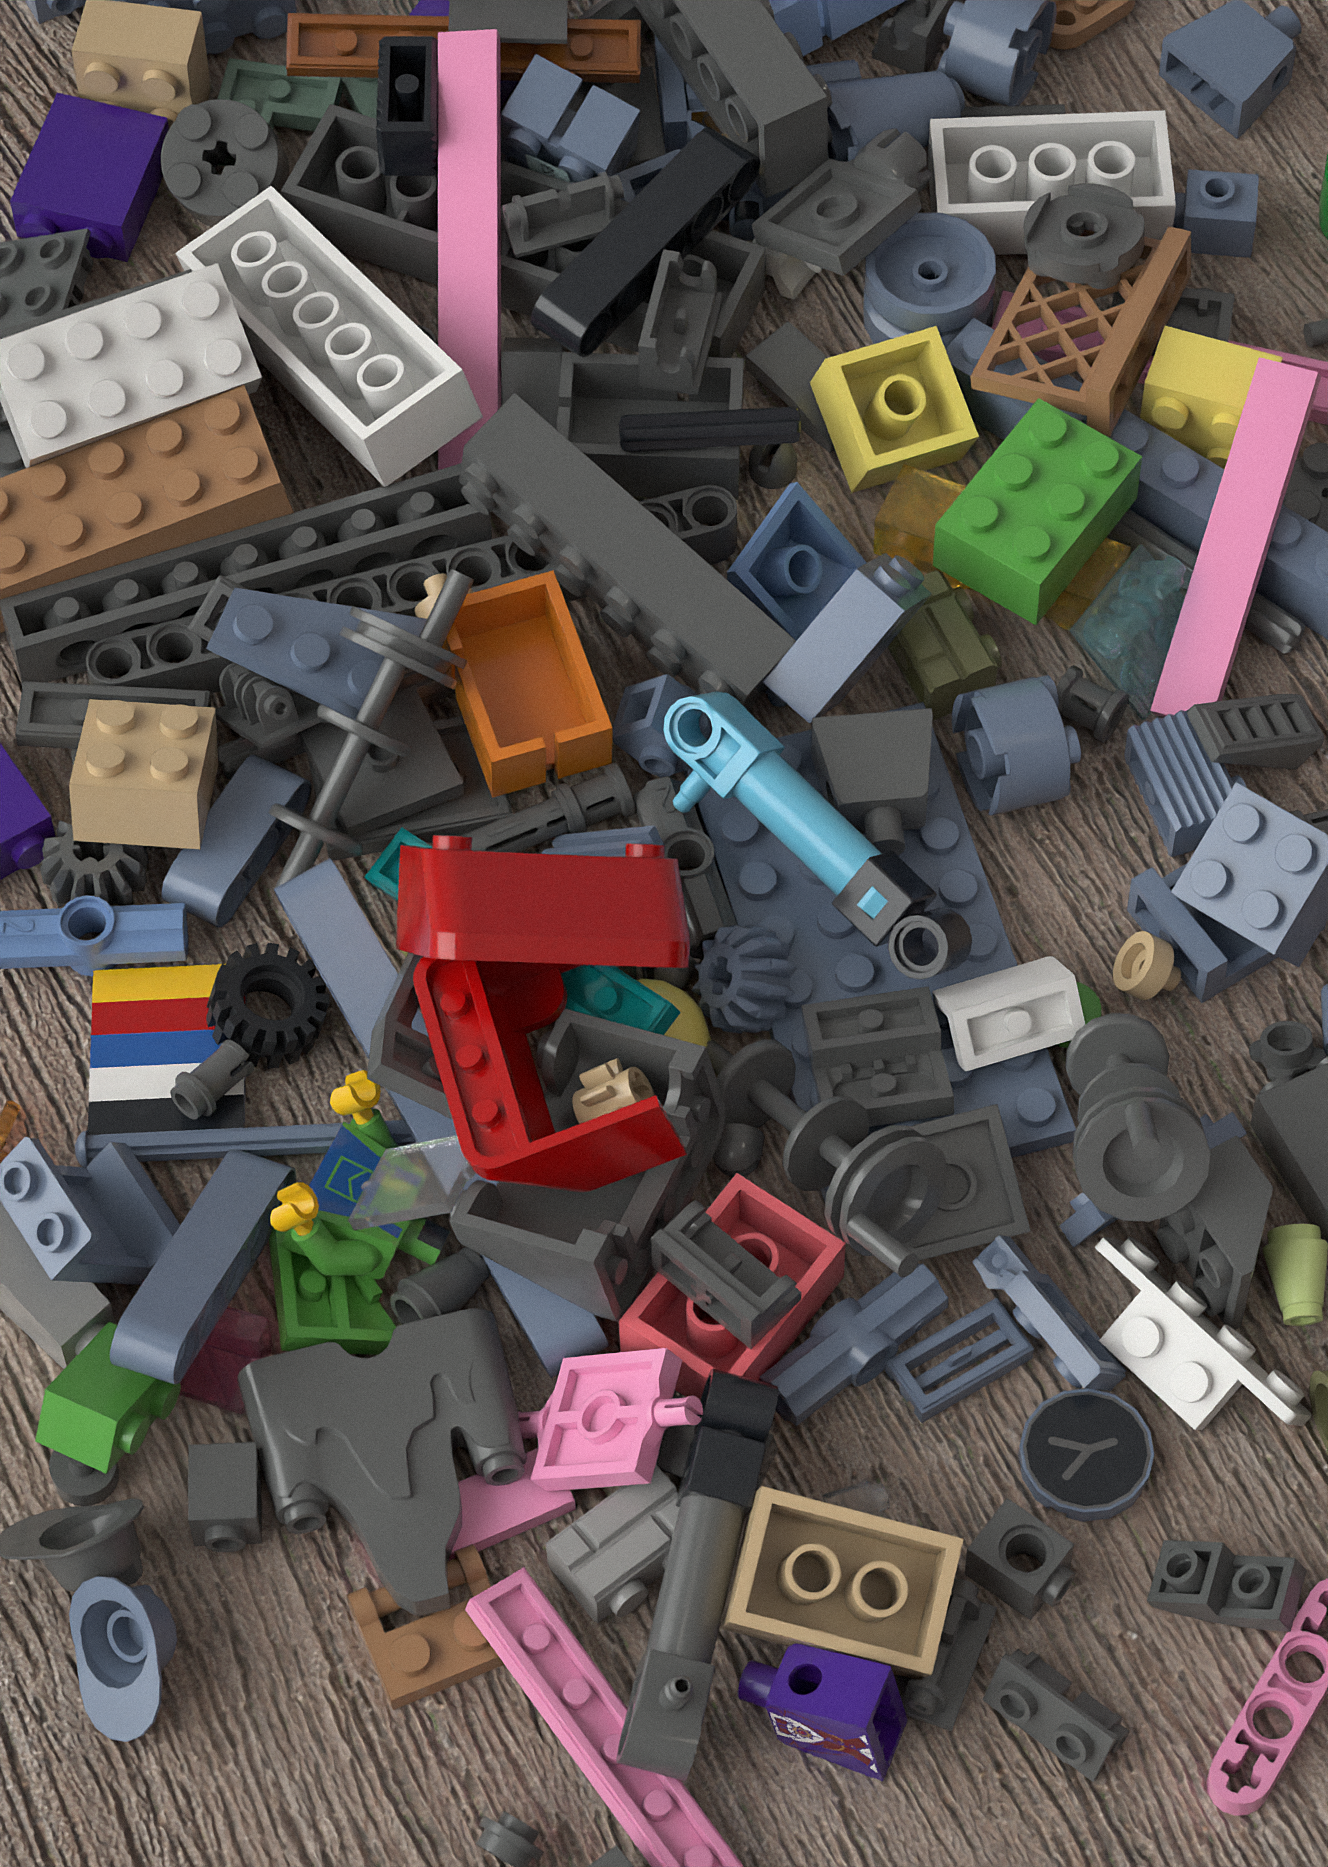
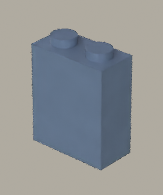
[763,553,932,724]

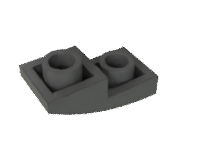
[1147,1540,1307,1632]

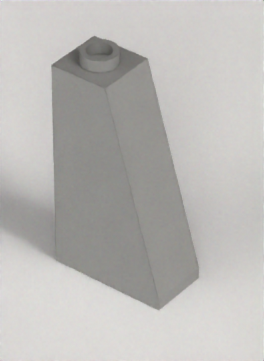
[0,1201,116,1369]

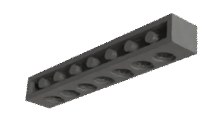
[0,463,492,685]

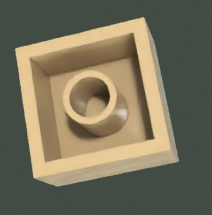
[71,0,211,129]
[69,699,218,850]

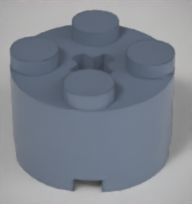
[937,0,1057,106]
[952,675,1081,815]

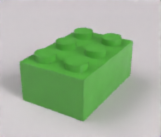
[932,398,1142,625]

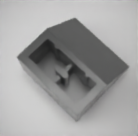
[1157,1135,1273,1330]

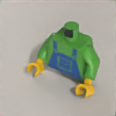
[270,1070,451,1280]

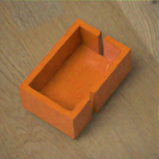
[442,570,613,798]

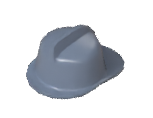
[69,1576,178,1742]

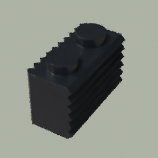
[376,36,438,176]

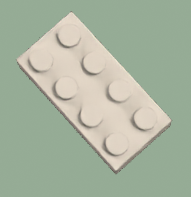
[927,110,1176,255]
[0,263,262,468]

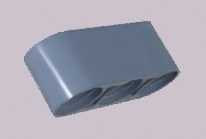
[162,755,311,928]

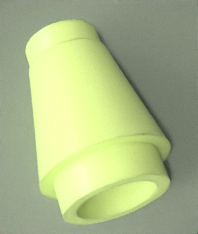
[1262,1224,1328,1326]

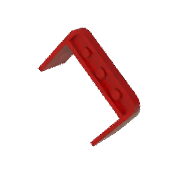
[396,835,690,968]
[413,956,687,1192]

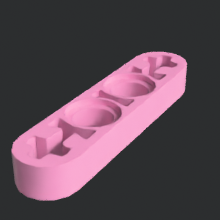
[1207,1578,1328,1816]

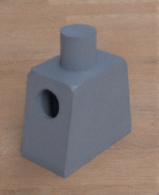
[1159,0,1302,139]

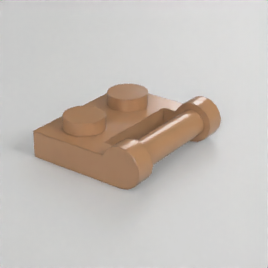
[346,1544,505,1710]

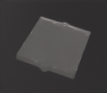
[348,1135,476,1230]

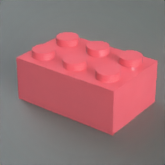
[619,1173,846,1400]

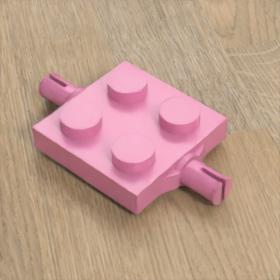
[518,1348,703,1491]

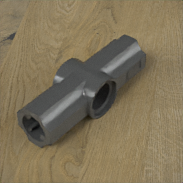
[633,776,738,960]

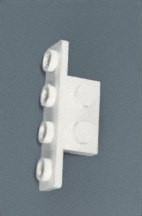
[1095,1237,1312,1430]

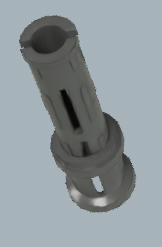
[461,762,636,853]

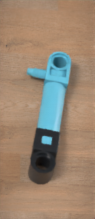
[663,691,972,980]

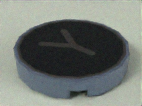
[1018,1388,1154,1522]

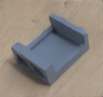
[1127,863,1327,1003]
[0,1137,180,1285]

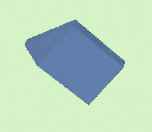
[727,482,867,641]

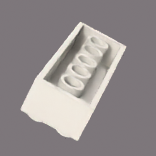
[176,186,483,487]

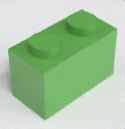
[35,1321,181,1474]

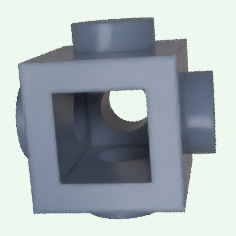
[612,674,712,778]

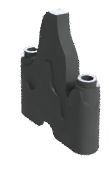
[237,1308,527,1616]

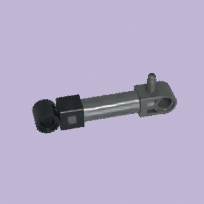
[616,1368,779,1781]

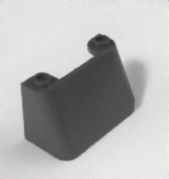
[450,1009,726,1322]

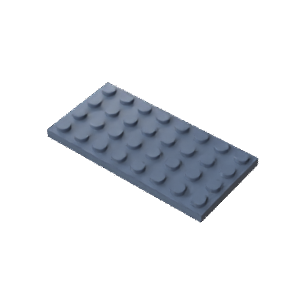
[684,702,1076,1202]

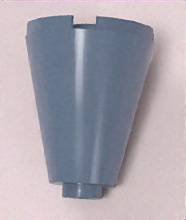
[826,70,965,162]

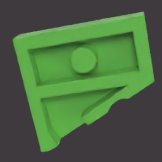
[269,1227,396,1355]

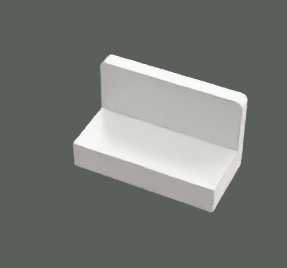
[932,956,1085,1072]

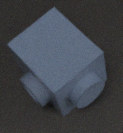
[1173,169,1259,258]

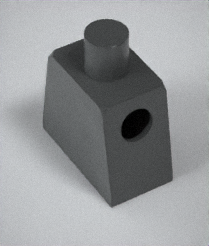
[811,708,933,856]

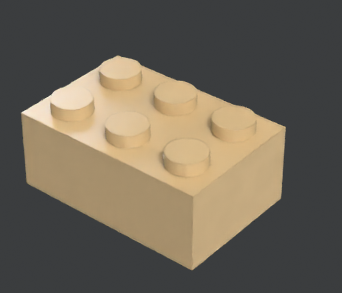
[720,1486,964,1680]

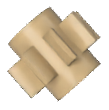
[572,1058,654,1124]

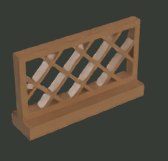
[971,226,1191,437]

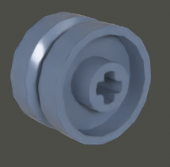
[863,213,996,348]

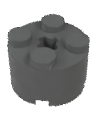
[161,99,290,227]

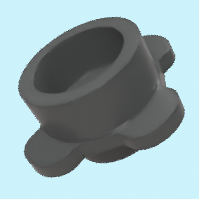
[1249,1021,1326,1081]

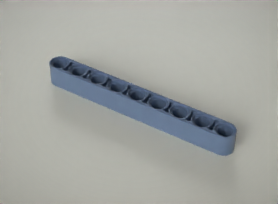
[273,858,609,1379]

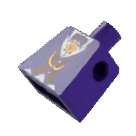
[738,1643,908,1781]

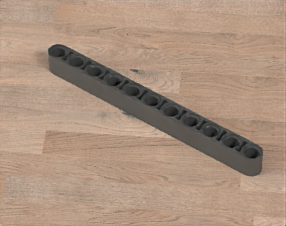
[86,485,737,694]

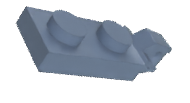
[972,1235,1126,1391]

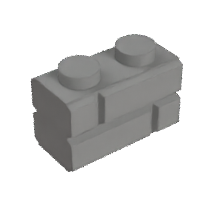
[546,1465,680,1623]

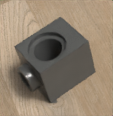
[188,1442,262,1552]
[964,1498,1076,1620]

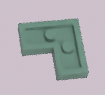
[217,58,343,166]

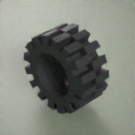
[206,943,330,1069]

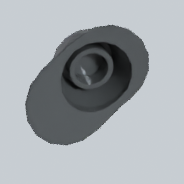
[0,1498,144,1592]

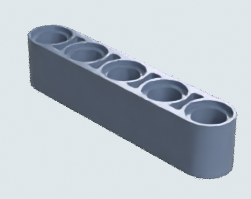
[110,1148,296,1385]

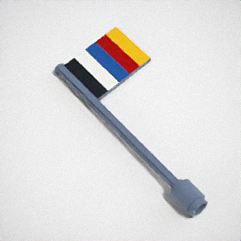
[75,964,419,1168]

